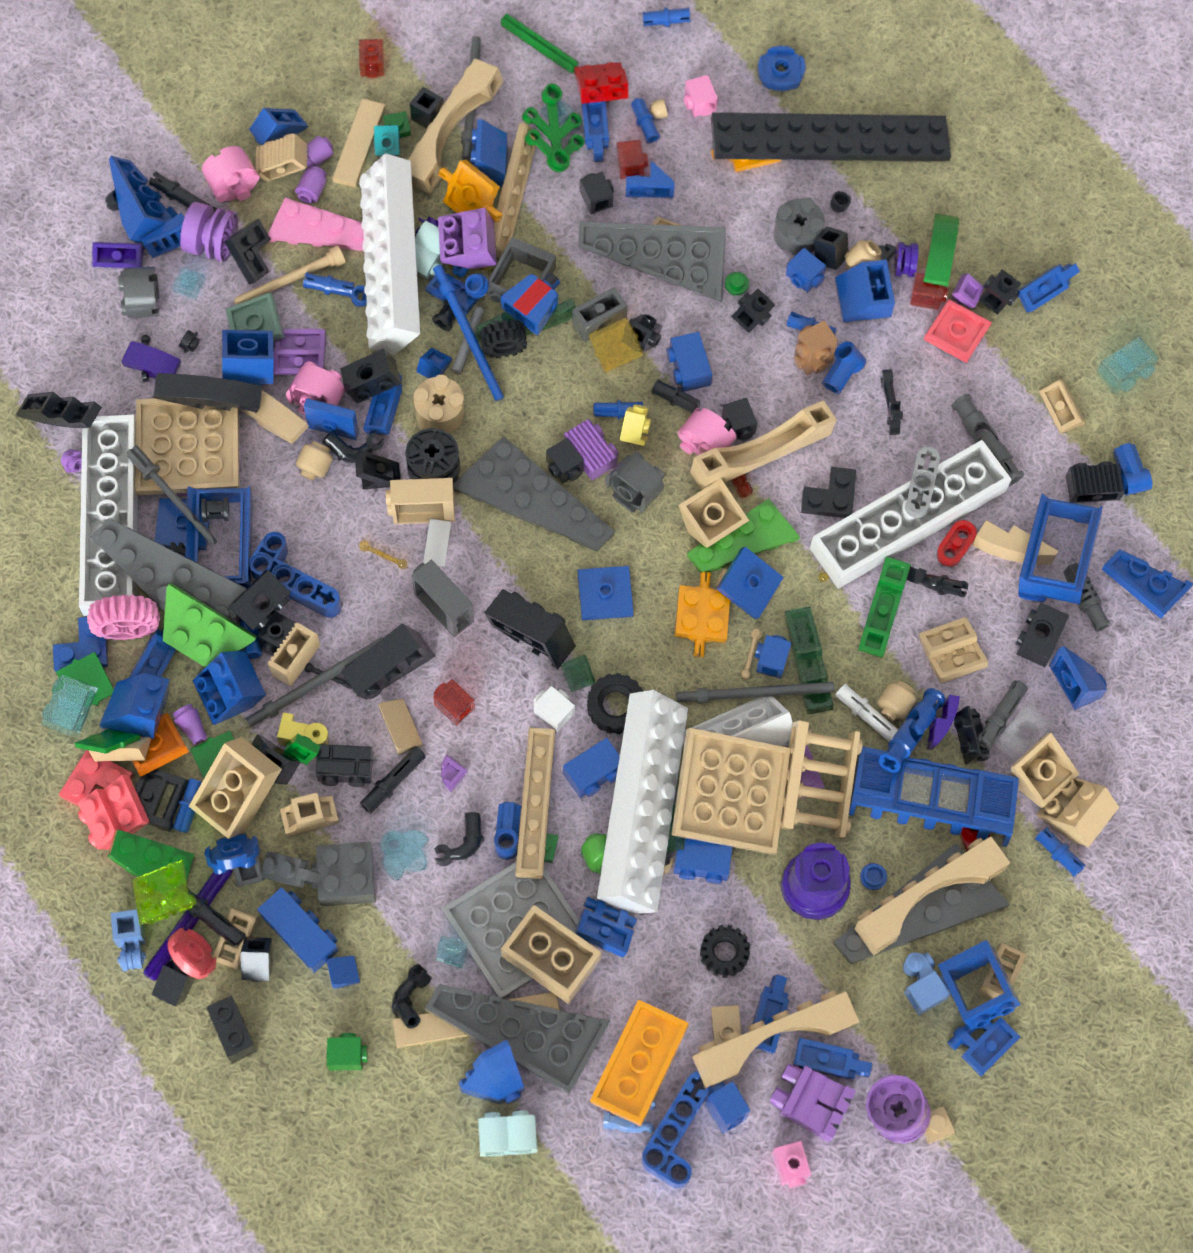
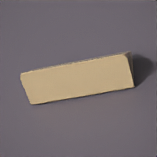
[1039,379,1086,434]
[378,699,423,756]
[89,737,151,761]

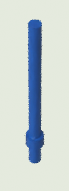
[433,265,504,402]

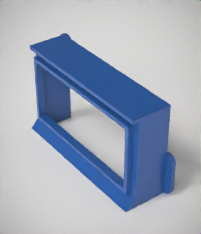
[185,486,253,588]
[1018,494,1103,604]

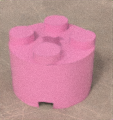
[202,146,260,203]
[286,361,345,415]
[678,407,736,455]

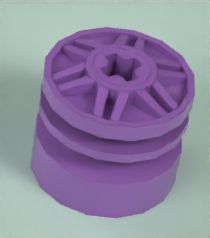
[180,202,238,262]
[866,1075,931,1144]

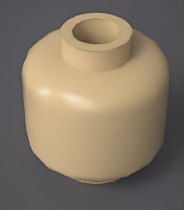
[845,240,882,270]
[296,441,333,481]
[877,681,917,722]

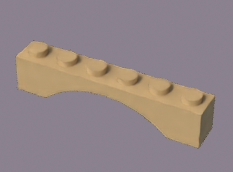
[408,59,504,194]
[690,400,837,490]
[855,836,1010,956]
[692,990,859,1088]

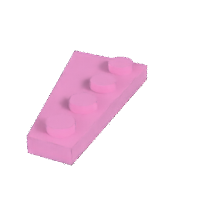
[268,198,364,251]

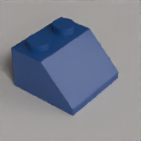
[101,673,170,739]

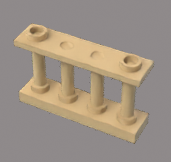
[780,720,863,839]

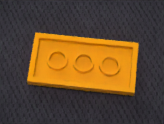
[590,999,689,1126]

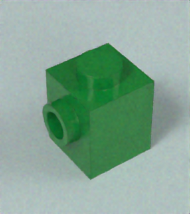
[327,1033,368,1071]

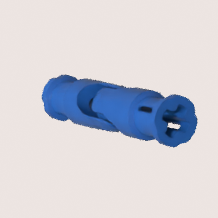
[879,688,946,773]

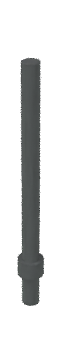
[461,36,481,161]
[245,637,383,727]
[676,682,835,704]

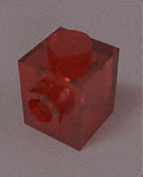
[359,39,385,78]
[616,140,648,179]
[910,272,948,310]
[433,679,475,726]

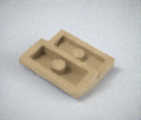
[919,617,988,684]

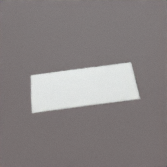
[423,519,451,567]

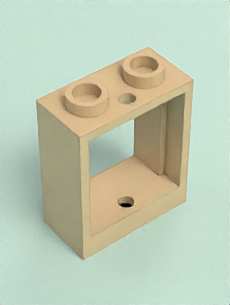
[386,478,455,524]

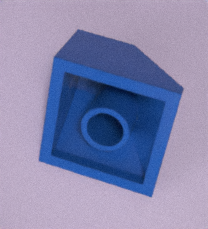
[1049,646,1107,710]

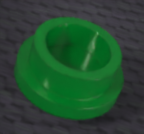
[725,272,749,296]

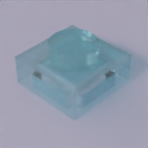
[541,98,574,127]
[172,267,206,299]
[436,936,468,968]

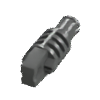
[1063,563,1110,632]

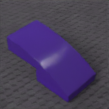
[121,341,181,379]
[927,694,960,750]

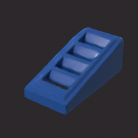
[141,213,185,258]

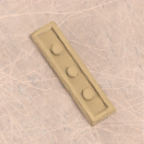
[333,99,385,188]

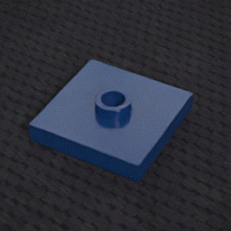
[304,398,359,441]
[155,498,211,551]
[716,547,784,619]
[577,566,634,621]

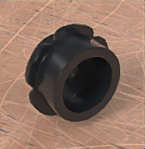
[178,330,200,353]

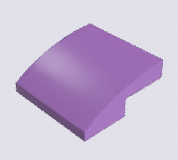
[273,329,326,375]

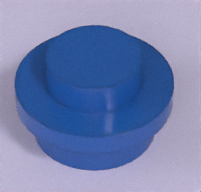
[465,274,489,299]
[860,863,887,890]

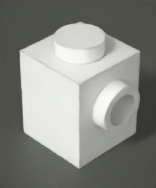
[533,686,575,732]

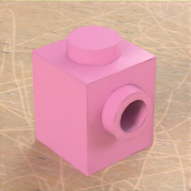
[684,75,718,117]
[772,1141,811,1188]

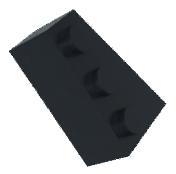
[484,589,576,670]

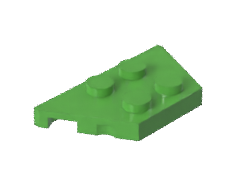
[163,583,257,667]

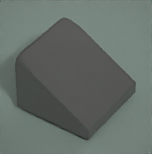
[233,855,264,887]

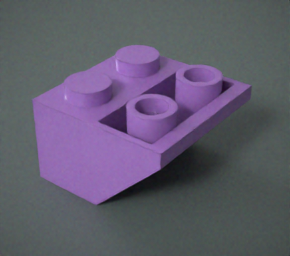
[438,208,497,269]

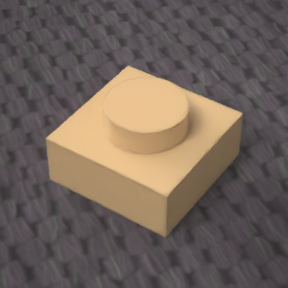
[924,1106,955,1144]

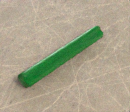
[501,14,578,73]

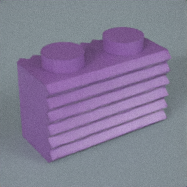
[564,419,619,481]

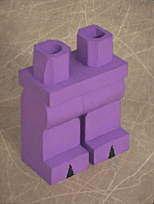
[769,1064,856,1142]

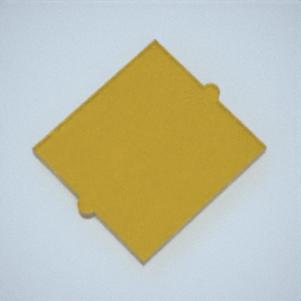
[588,318,644,373]

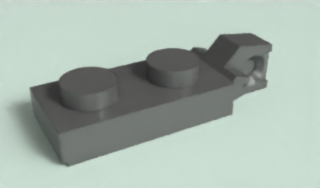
[261,851,321,888]

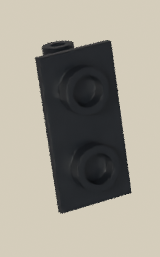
[954,706,990,764]

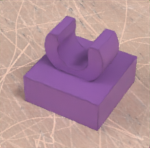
[951,273,984,309]

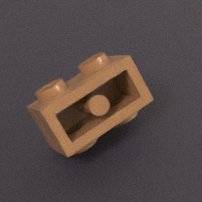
[794,320,838,375]

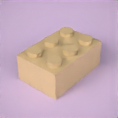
[189,737,282,839]
[501,905,602,1004]

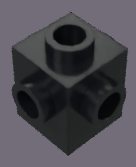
[979,269,1021,315]
[731,288,775,333]
[622,314,663,353]

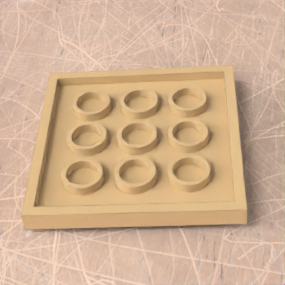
[135,398,239,496]
[672,728,791,855]

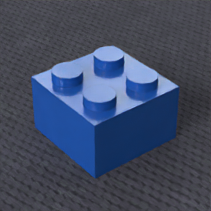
[222,330,274,385]

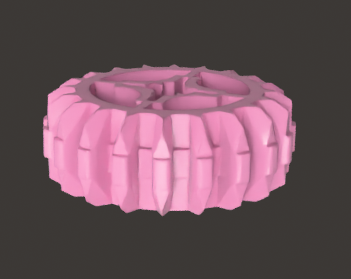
[87,594,160,641]

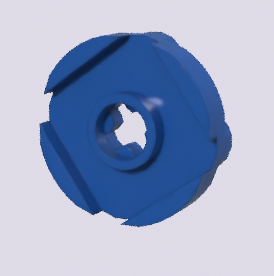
[757,46,805,91]
[204,834,260,874]

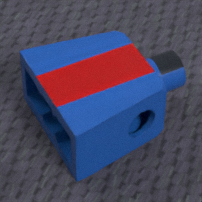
[501,273,560,336]

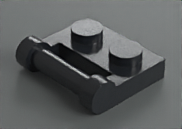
[135,769,189,832]

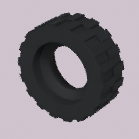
[587,673,643,734]

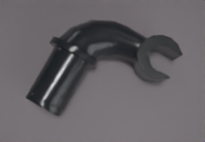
[322,431,384,463]
[906,566,968,597]
[434,812,484,866]
[391,964,432,1029]

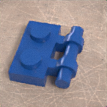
[575,896,637,958]
[947,1017,1020,1076]

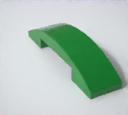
[923,213,959,287]
[858,557,911,658]

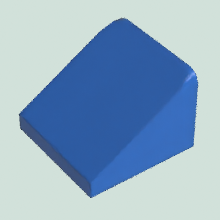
[416,348,453,378]
[326,956,360,989]

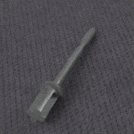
[127,445,217,544]

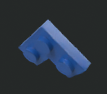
[53,617,108,672]

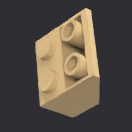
[1036,778,1119,847]

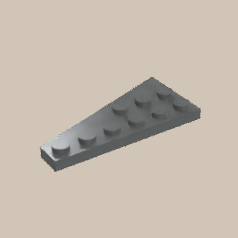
[578,222,726,302]
[453,436,615,552]
[90,518,258,620]

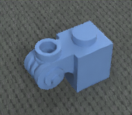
[111,909,146,971]
[903,952,950,1016]

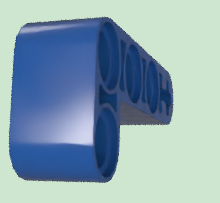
[249,531,342,618]
[641,1071,712,1188]

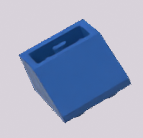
[471,119,508,187]
[835,260,895,322]
[192,651,266,725]

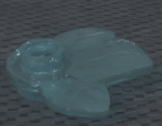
[380,830,429,880]

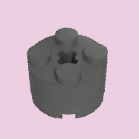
[773,198,825,255]
[118,266,160,318]
[605,451,664,513]

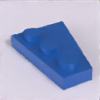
[1102,549,1193,619]

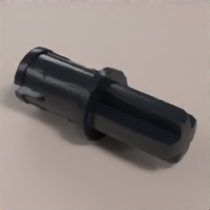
[651,379,700,413]

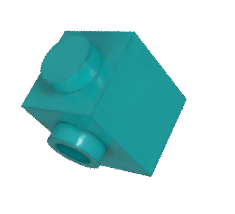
[374,125,400,157]

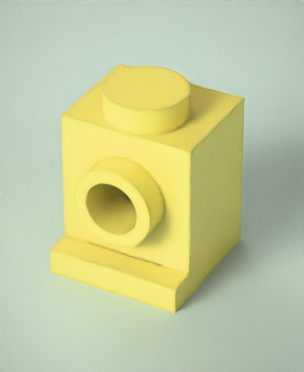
[620,405,651,446]

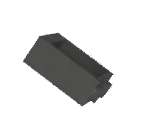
[487,237,556,303]
[411,559,474,638]

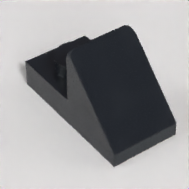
[355,450,401,489]

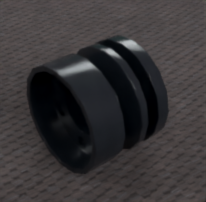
[405,428,461,484]

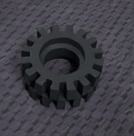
[480,319,527,358]
[700,925,750,978]

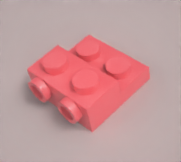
[78,775,150,850]

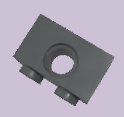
[572,287,628,342]

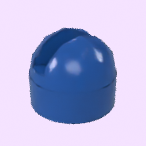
[351,285,367,307]

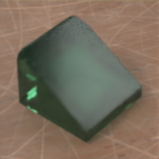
[561,655,595,692]

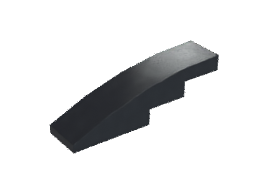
[153,373,262,413]
[16,392,102,428]

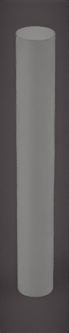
[451,306,485,375]

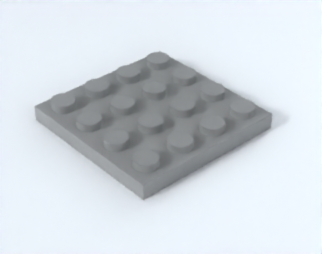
[442,862,591,999]

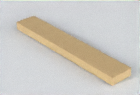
[494,123,536,259]
[516,727,555,879]
[392,992,559,1048]

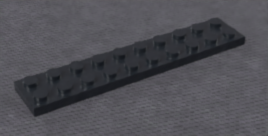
[710,112,951,162]

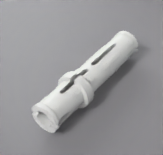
[835,683,898,742]

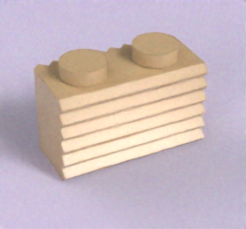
[255,134,308,182]
[268,623,320,686]

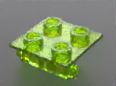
[132,860,196,926]

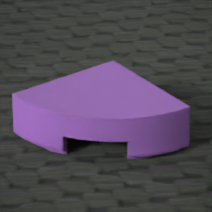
[441,755,468,792]

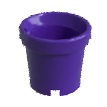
[780,842,851,920]

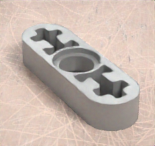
[905,446,940,518]

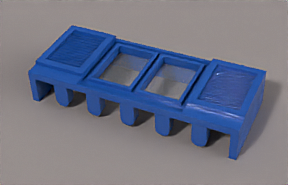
[849,746,1019,847]

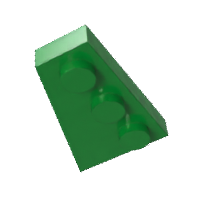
[107,829,194,907]

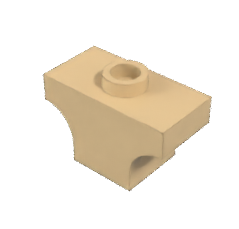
[280,793,339,837]

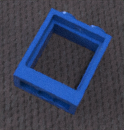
[938,940,1021,1029]

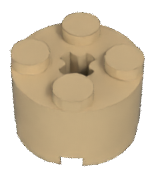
[414,375,465,433]

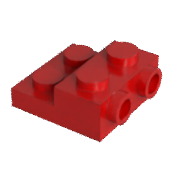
[574,62,628,104]

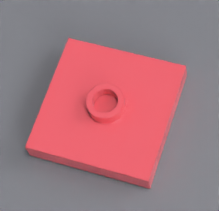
[924,299,992,363]

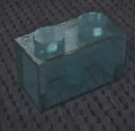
[1096,336,1159,394]
[42,675,98,737]

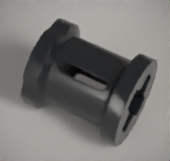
[432,299,464,331]
[201,498,230,522]

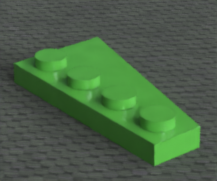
[687,499,800,574]

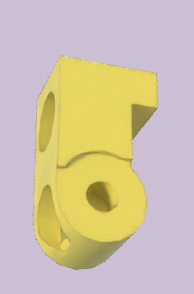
[277,712,329,746]

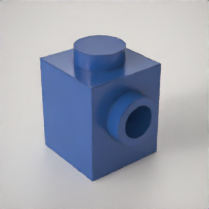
[786,248,826,293]
[755,635,792,679]

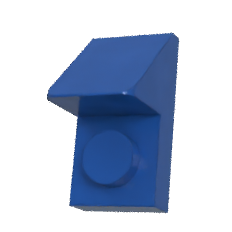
[625,161,675,198]

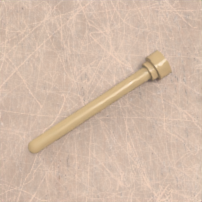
[234,245,346,305]

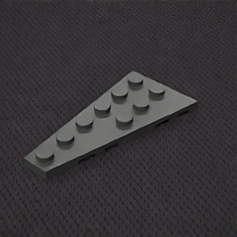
[833,843,1010,965]
[424,984,611,1094]

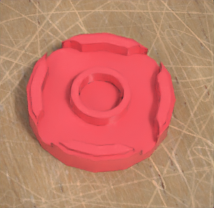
[167,928,216,979]

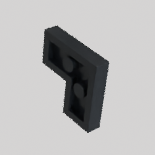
[224,218,271,285]
[801,467,856,518]

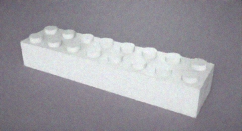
[359,153,420,355]
[79,415,138,617]
[810,440,1011,589]
[597,690,688,914]

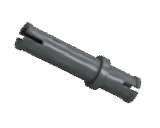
[977,680,1028,750]

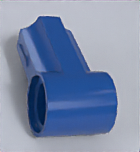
[822,341,866,395]
[1113,443,1152,495]
[494,802,522,860]

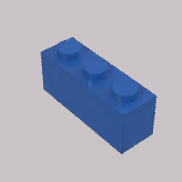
[257,887,339,973]

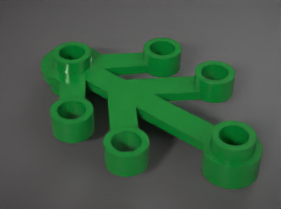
[522,83,584,173]

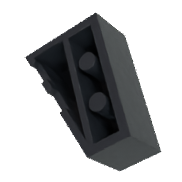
[341,623,435,700]

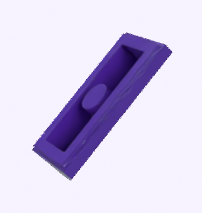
[92,242,144,268]

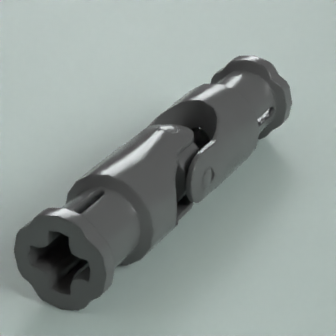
[951,394,1025,486]

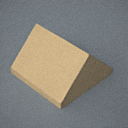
[678,479,749,548]
[1011,732,1080,808]

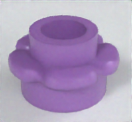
[61,449,82,473]

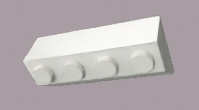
[682,696,793,751]

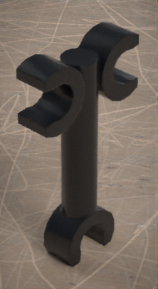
[880,369,903,435]

